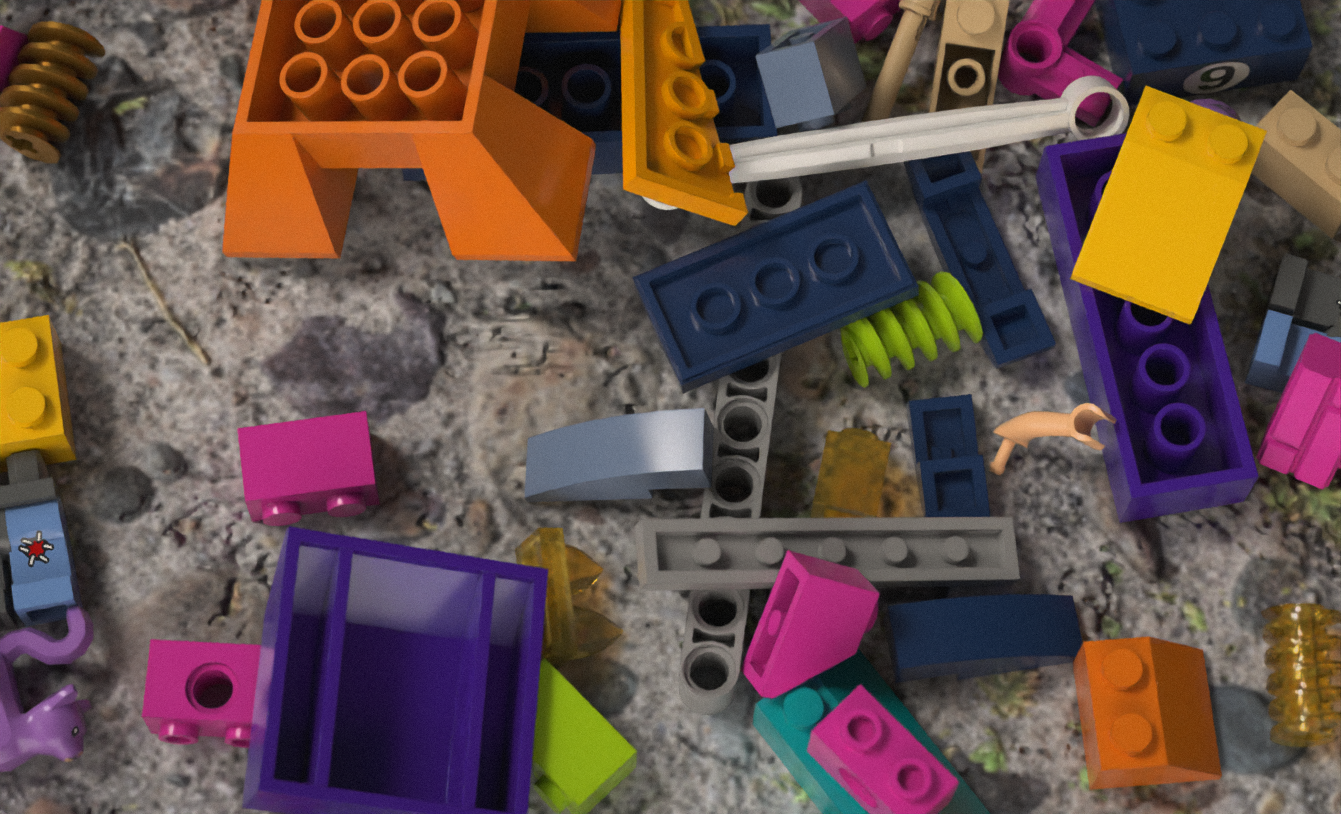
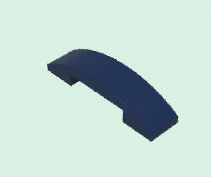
[904,151,1056,369]

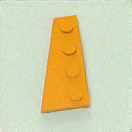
[620,0,748,226]

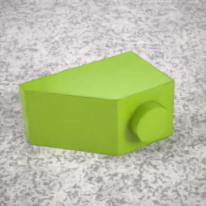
[532,658,637,814]

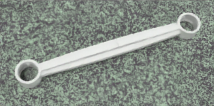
[642,76,1129,210]

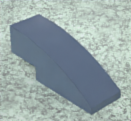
[524,408,714,502]

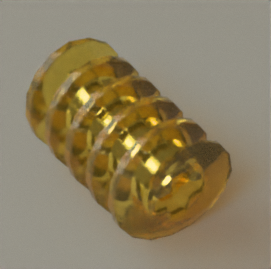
[1260,603,1341,747]

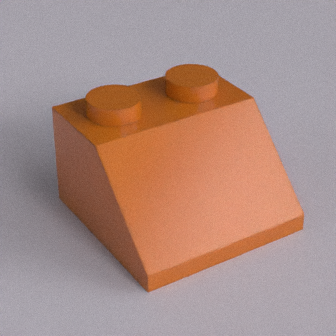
[1073,636,1222,790]

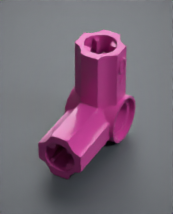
[997,0,1123,128]

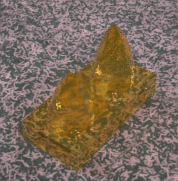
[515,527,623,670]

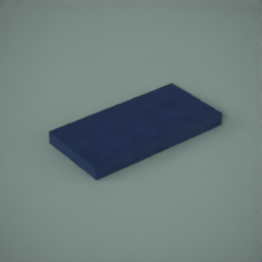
[632,180,919,394]

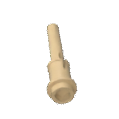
[861,0,941,122]

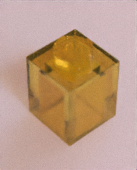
[810,428,891,518]

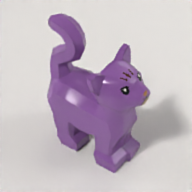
[0,606,93,772]

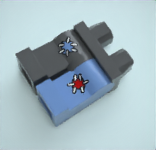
[1245,253,1341,393]
[0,450,82,631]

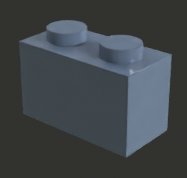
[756,17,866,132]

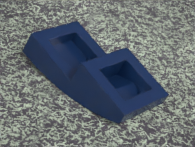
[906,394,991,517]

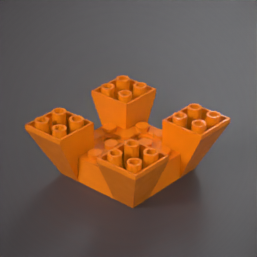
[222,0,622,261]

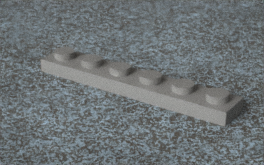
[634,517,1020,591]

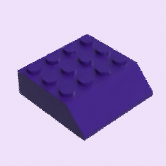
[242,526,548,814]

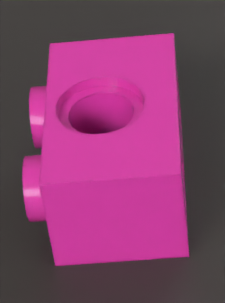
[142,639,261,748]
[807,684,959,814]

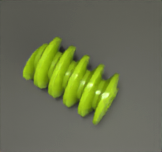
[840,271,983,388]

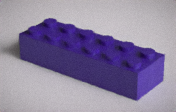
[1035,133,1259,523]

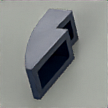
[883,594,1083,683]

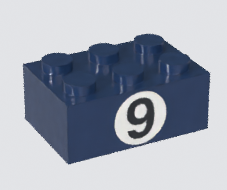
[1095,0,1313,106]

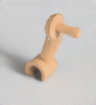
[989,403,1116,476]

